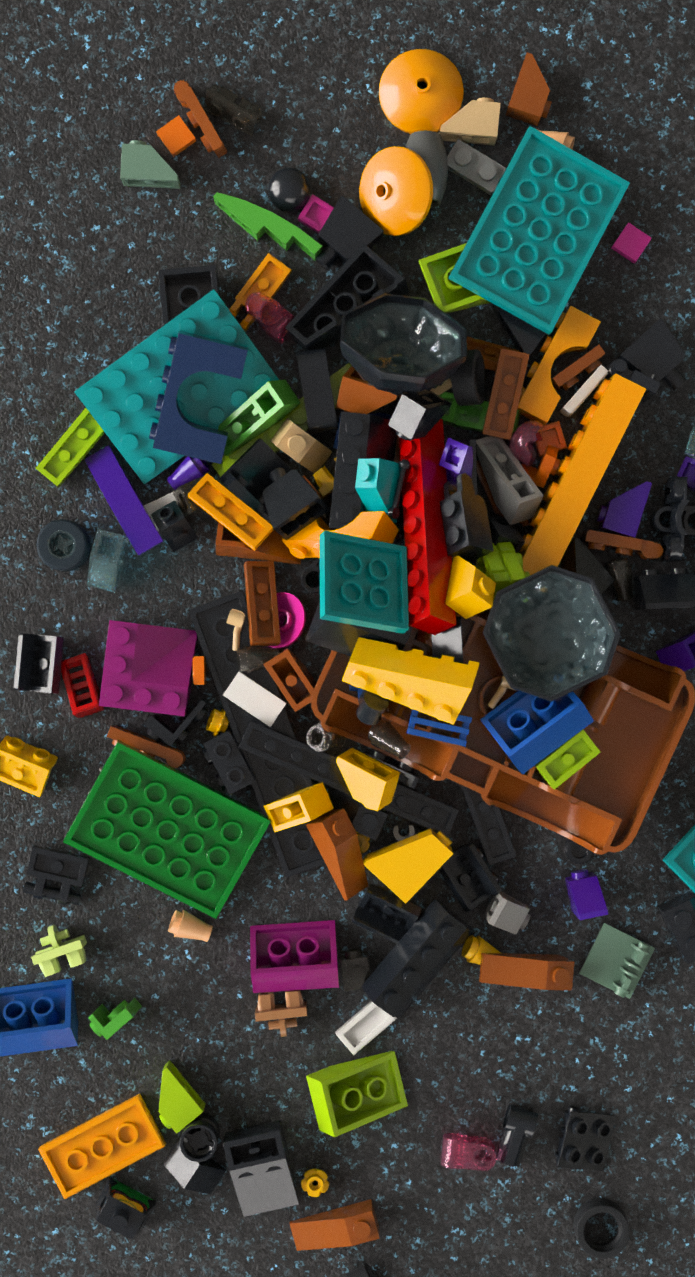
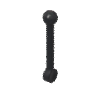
[388,459,410,519]

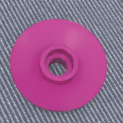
[269,592,306,649]

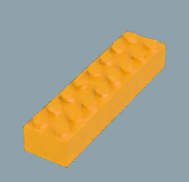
[519,373,646,595]

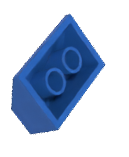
[480,678,594,775]
[0,978,78,1057]

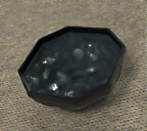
[340,293,467,395]
[483,565,621,702]

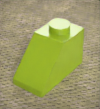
[158,1060,206,1134]

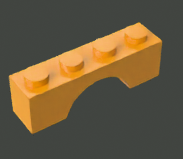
[517,306,601,426]
[282,511,399,559]

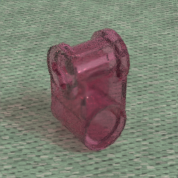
[245,292,295,344]
[441,1133,496,1171]

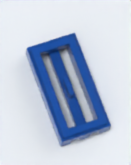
[407,709,472,747]

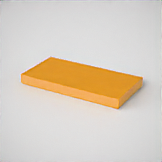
[38,1093,166,1199]

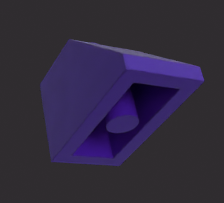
[596,481,652,538]
[656,631,695,671]
[565,869,608,920]

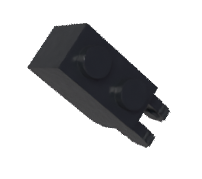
[440,473,494,562]

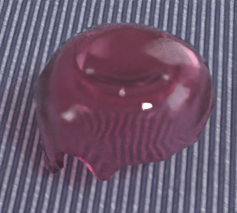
[509,420,544,468]

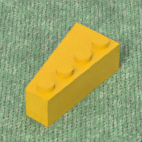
[342,637,480,725]

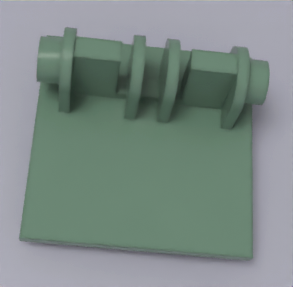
[579,923,655,999]

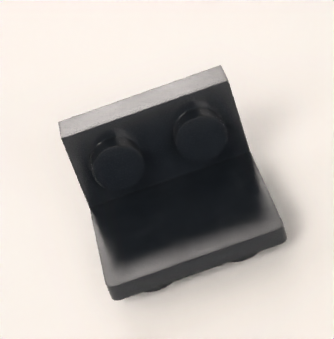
[220,438,292,522]

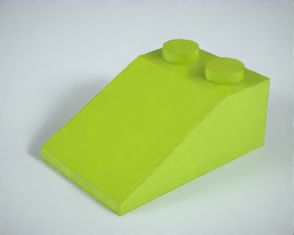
[418,243,490,313]
[306,1051,408,1137]

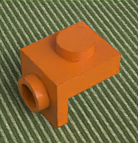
[521,444,561,488]

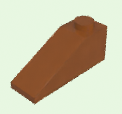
[306,808,368,901]
[479,953,574,990]
[289,1199,380,1251]

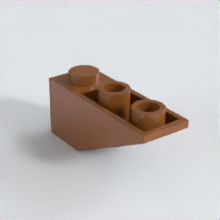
[216,522,301,564]

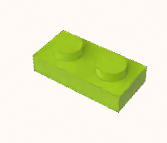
[535,730,600,790]

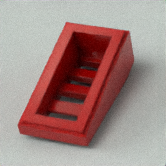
[61,653,105,718]

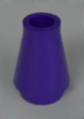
[167,456,210,492]

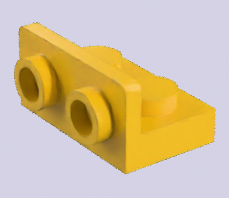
[0,736,58,797]

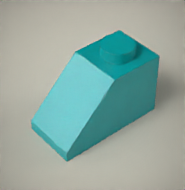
[355,458,401,523]

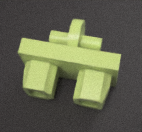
[31,925,87,977]

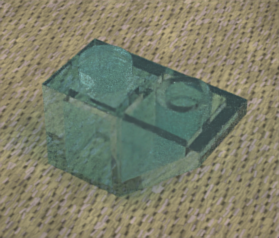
[87,528,129,593]

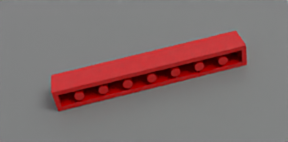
[399,419,456,635]

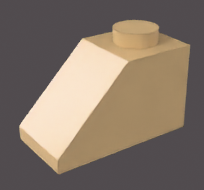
[439,97,500,146]
[270,418,332,473]

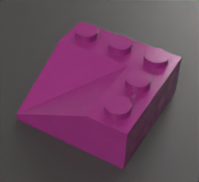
[99,620,197,716]

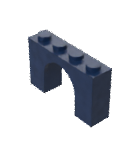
[149,331,248,464]

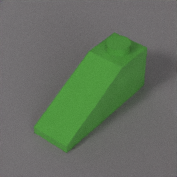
[218,380,301,456]

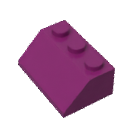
[250,920,339,993]

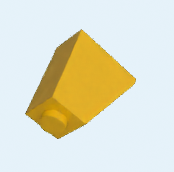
[363,828,453,903]

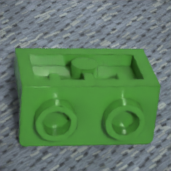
[88,998,142,1040]

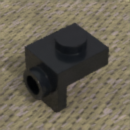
[151,501,198,552]

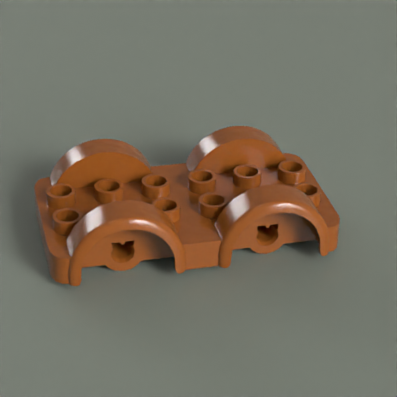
[311,545,695,855]

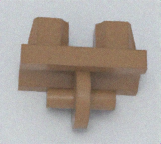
[255,990,308,1037]

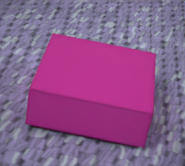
[298,194,334,234]
[611,222,652,264]

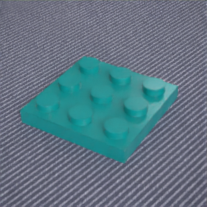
[319,530,409,634]

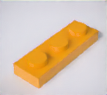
[188,473,273,551]

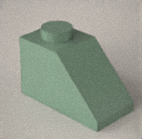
[120,140,181,189]

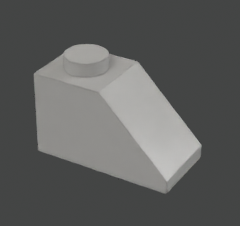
[483,891,531,934]

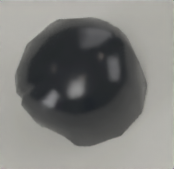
[268,167,311,212]

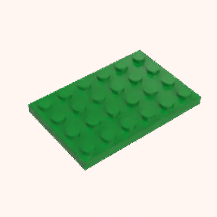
[63,740,271,919]

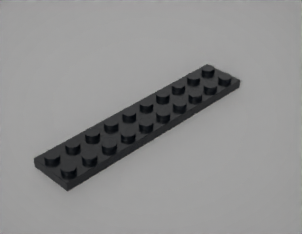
[188,591,325,878]

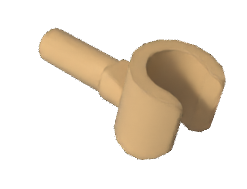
[227,609,245,651]
[488,675,516,709]

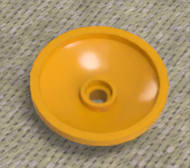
[379,49,464,134]
[359,146,433,236]

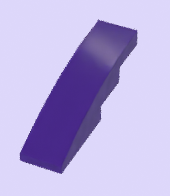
[84,445,164,556]

